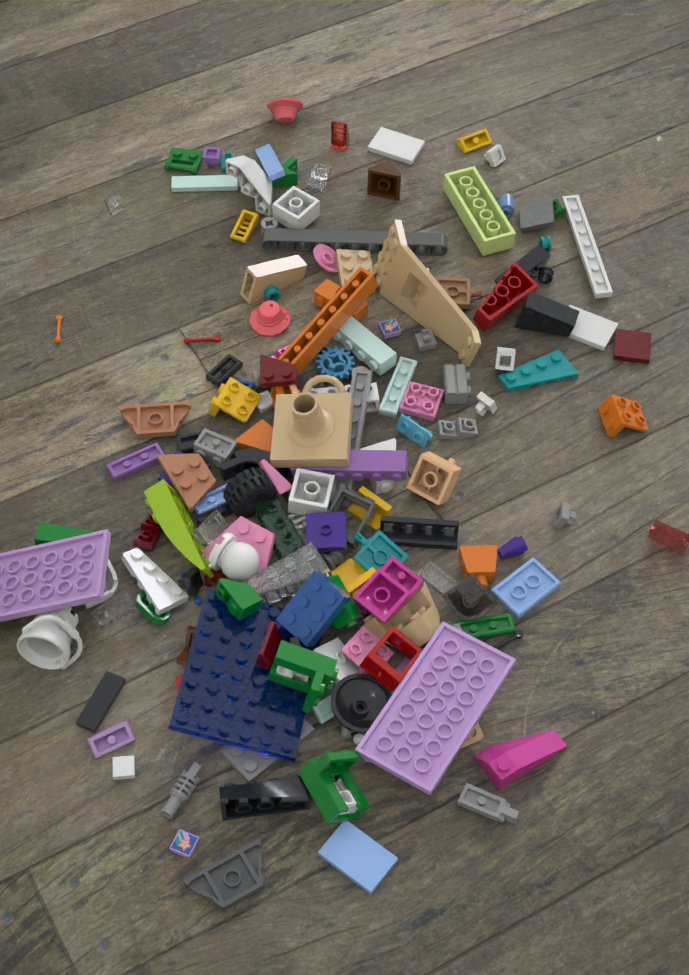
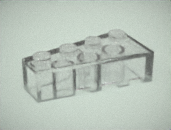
[242,542,332,607]

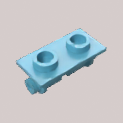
[395,414,434,448]

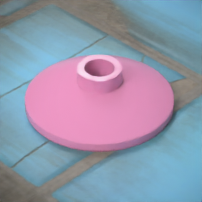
[313,244,338,273]

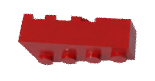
[473,262,539,332]

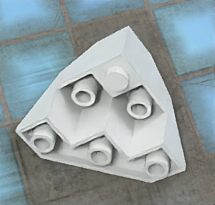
[225,155,273,217]

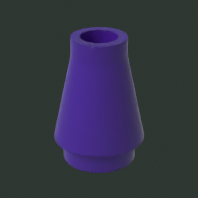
[497,536,528,560]

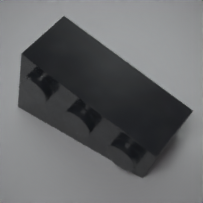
[514,291,580,337]

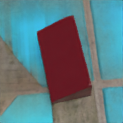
[255,622,282,670]

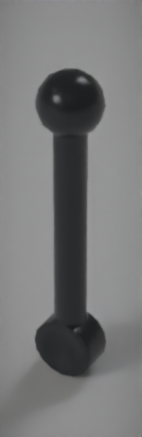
[492,630,523,649]

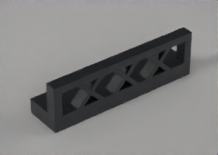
[380,516,459,550]

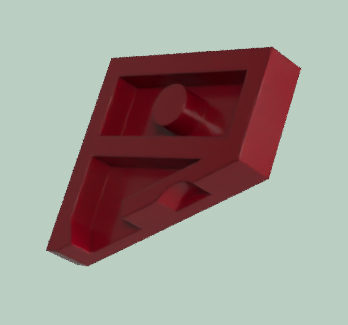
[260,355,298,388]

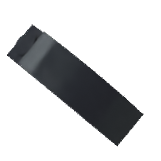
[220,448,289,481]

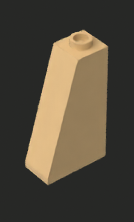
[240,255,307,305]

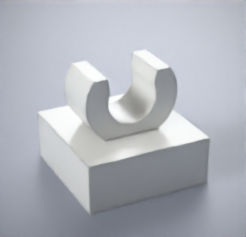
[484,145,506,167]
[475,391,497,416]

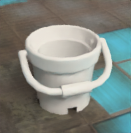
[16,607,83,670]

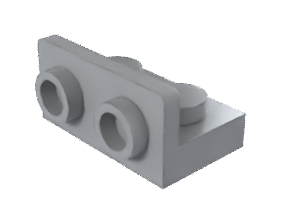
[193,428,238,467]

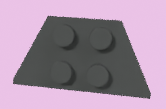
[183,838,263,911]

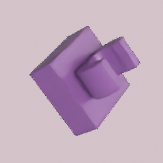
[202,146,222,168]

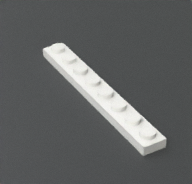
[562,195,613,299]

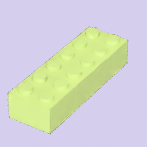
[443,166,516,256]

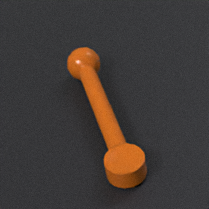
[54,315,63,343]

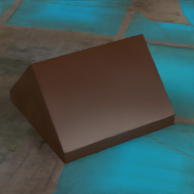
[367,160,401,201]

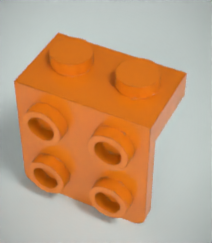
[597,394,648,438]

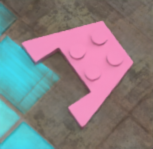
[203,516,276,595]

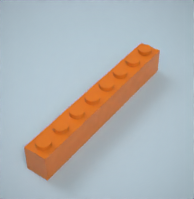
[278,266,378,389]

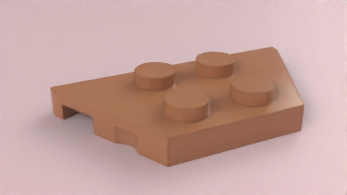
[119,401,191,438]
[157,453,216,513]

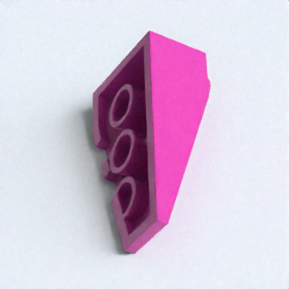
[473,730,567,791]

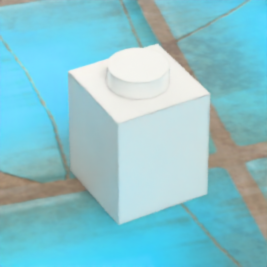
[495,347,516,371]

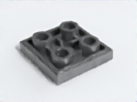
[519,197,555,232]

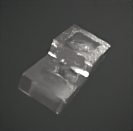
[306,163,331,193]

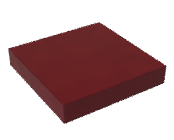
[613,329,651,364]

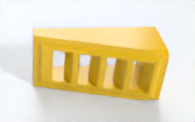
[230,209,259,243]

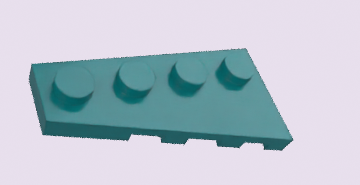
[498,349,579,392]

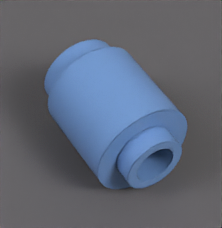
[498,193,514,218]

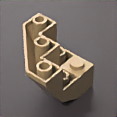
[360,582,440,647]

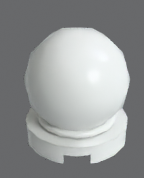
[208,532,260,582]

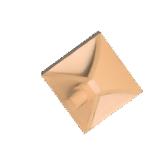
[406,451,462,505]

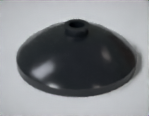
[331,673,392,734]

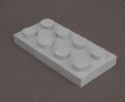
[222,701,315,782]

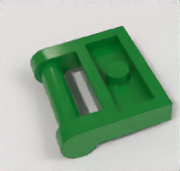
[164,147,203,175]

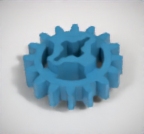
[316,346,355,383]

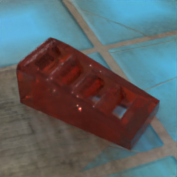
[331,121,349,150]

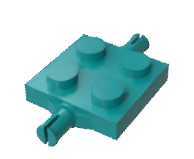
[352,530,408,571]

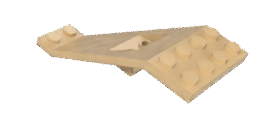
[373,219,481,367]

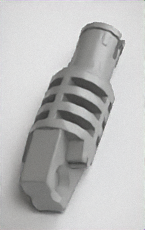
[160,762,202,819]

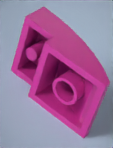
[353,556,424,624]

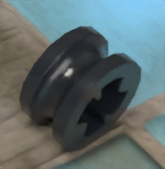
[537,266,554,284]

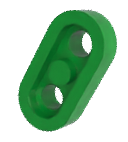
[135,593,170,625]

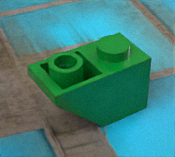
[216,578,263,621]

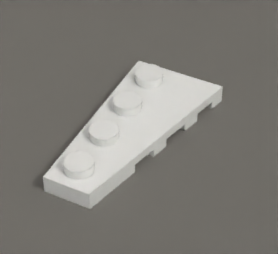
[121,547,189,615]

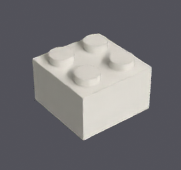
[272,186,320,229]
[288,468,335,516]

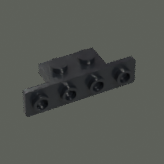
[494,244,550,284]

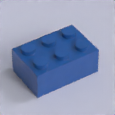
[276,571,351,646]

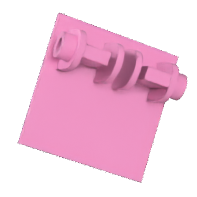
[340,626,394,675]

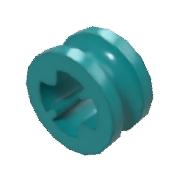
[538,235,552,251]
[264,285,281,302]

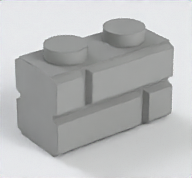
[443,364,471,404]

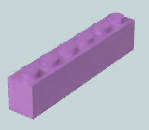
[290,450,409,482]

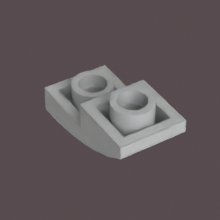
[436,417,478,440]

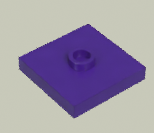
[306,512,347,552]

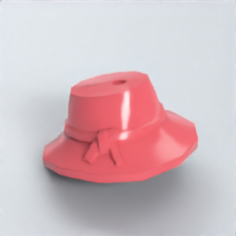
[267,98,303,124]
[249,300,291,337]

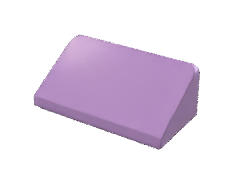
[86,720,135,758]

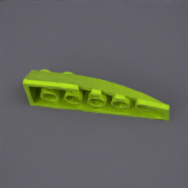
[144,479,214,578]

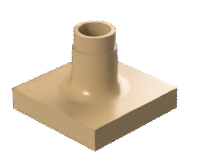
[270,392,353,468]

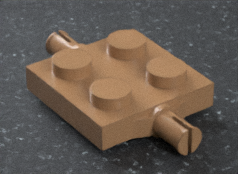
[435,277,482,309]

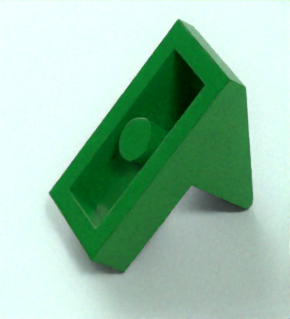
[272,156,298,188]

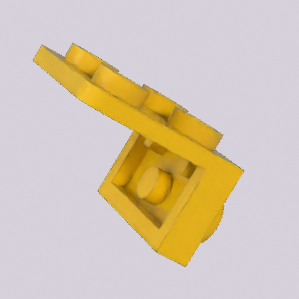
[208,377,261,423]
[326,558,377,598]

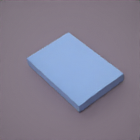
[490,557,561,619]
[318,821,398,895]

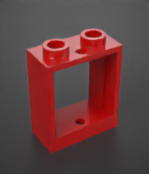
[359,626,423,692]

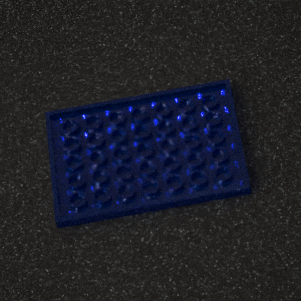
[168,587,322,762]

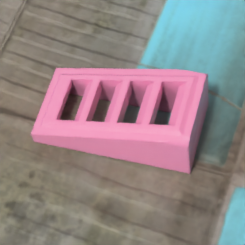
[259,459,292,496]

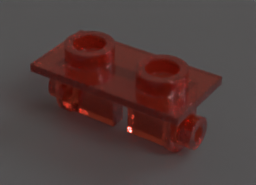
[648,520,689,553]

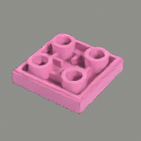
[399,381,444,421]

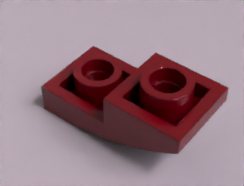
[133,514,163,550]

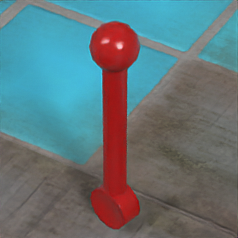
[184,335,221,344]

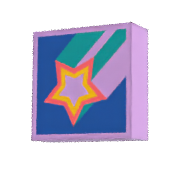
[379,319,401,339]
[169,829,200,860]

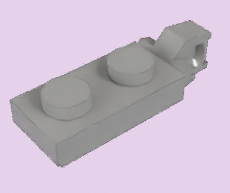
[457,783,519,824]

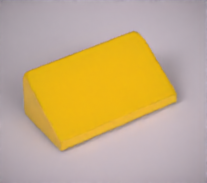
[456,128,493,154]

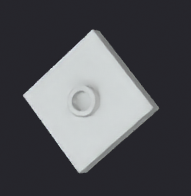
[313,638,359,685]

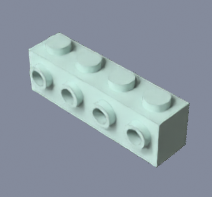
[333,316,397,376]

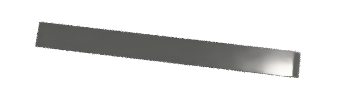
[262,228,448,256]

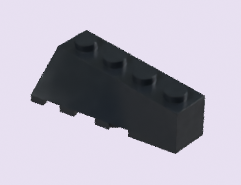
[219,775,310,821]

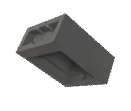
[327,488,378,550]

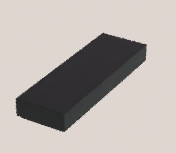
[76,671,126,733]

